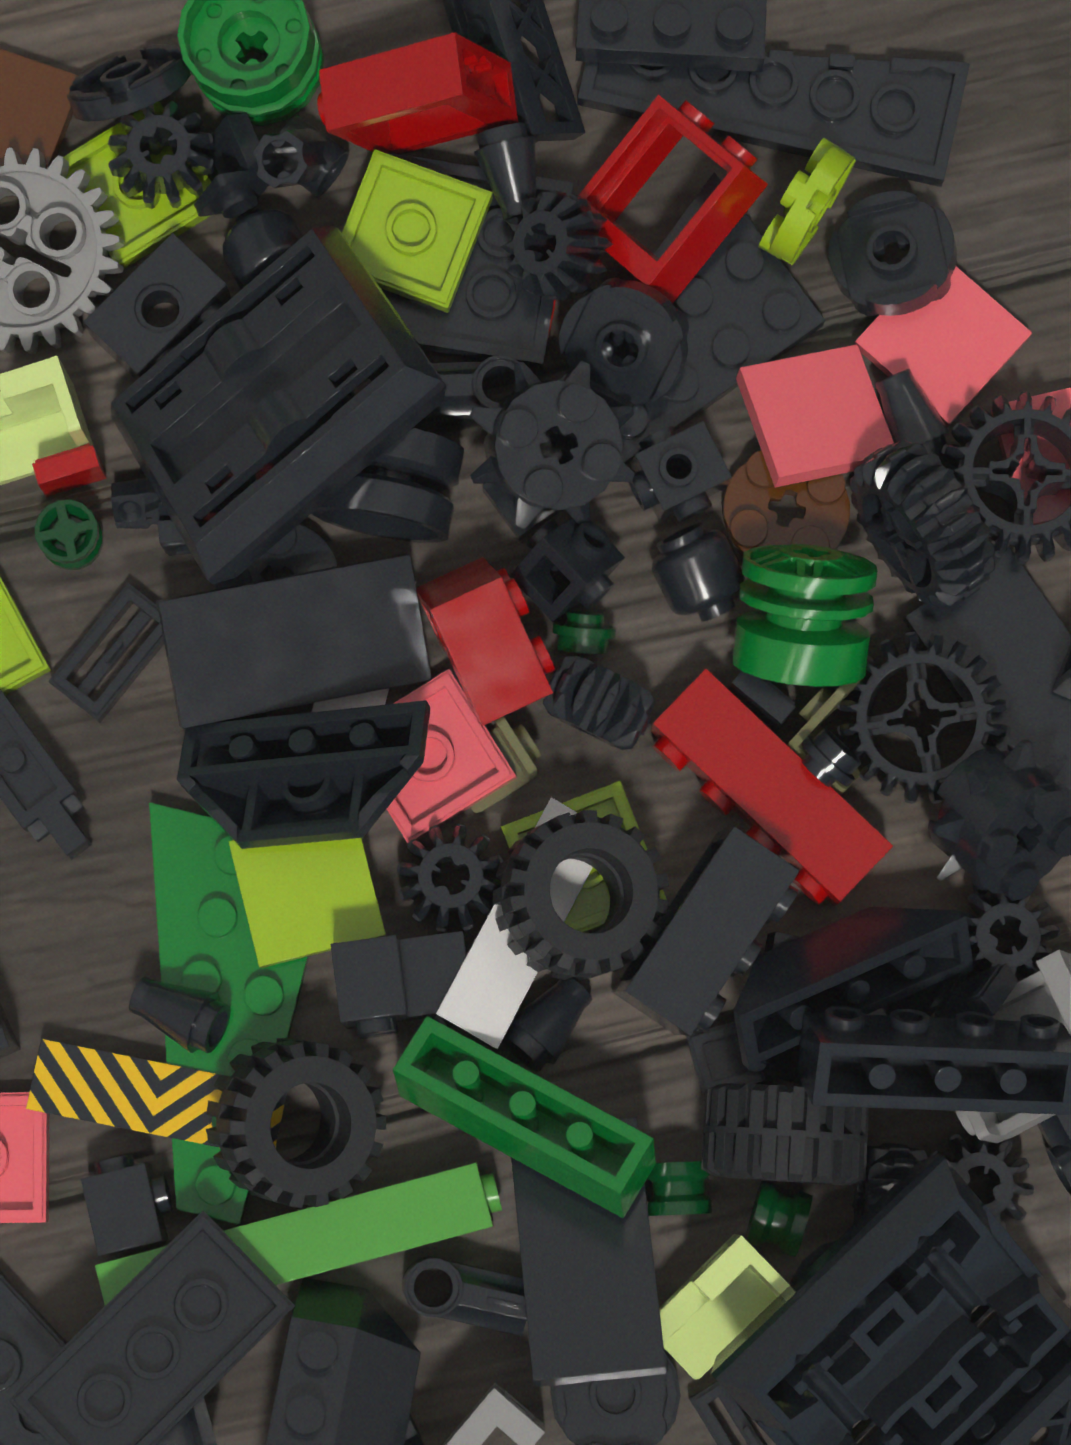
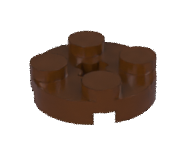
[722,450,850,557]

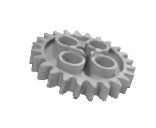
[0,148,125,354]

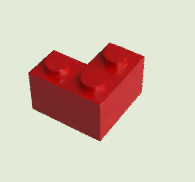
[416,557,555,726]

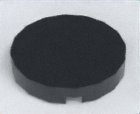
[67,44,191,122]
[550,1351,681,1445]

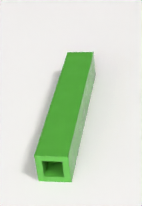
[95,1163,502,1306]

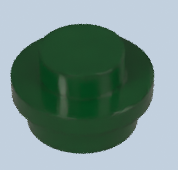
[552,611,616,654]

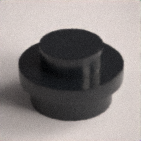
[801,728,862,787]

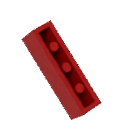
[651,669,893,907]

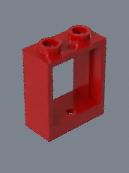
[317,32,518,154]
[578,94,768,303]

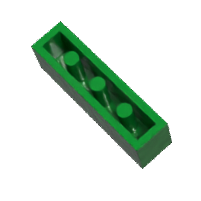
[393,1016,656,1218]

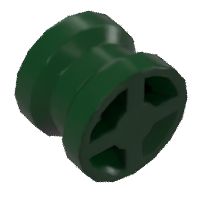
[35,499,104,570]
[647,1161,712,1216]
[745,1181,813,1257]

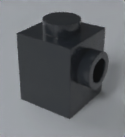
[81,1154,173,1256]

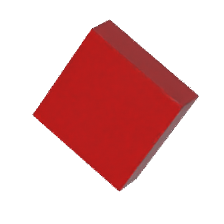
[32,444,107,497]

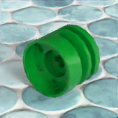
[177,0,325,126]
[732,544,878,687]

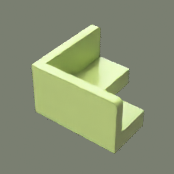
[0,356,93,485]
[659,1234,790,1379]

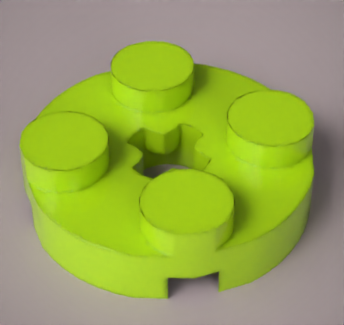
[758,138,856,265]

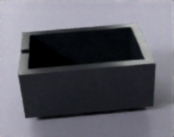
[611,827,799,1036]

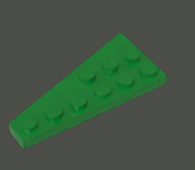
[149,802,309,1225]

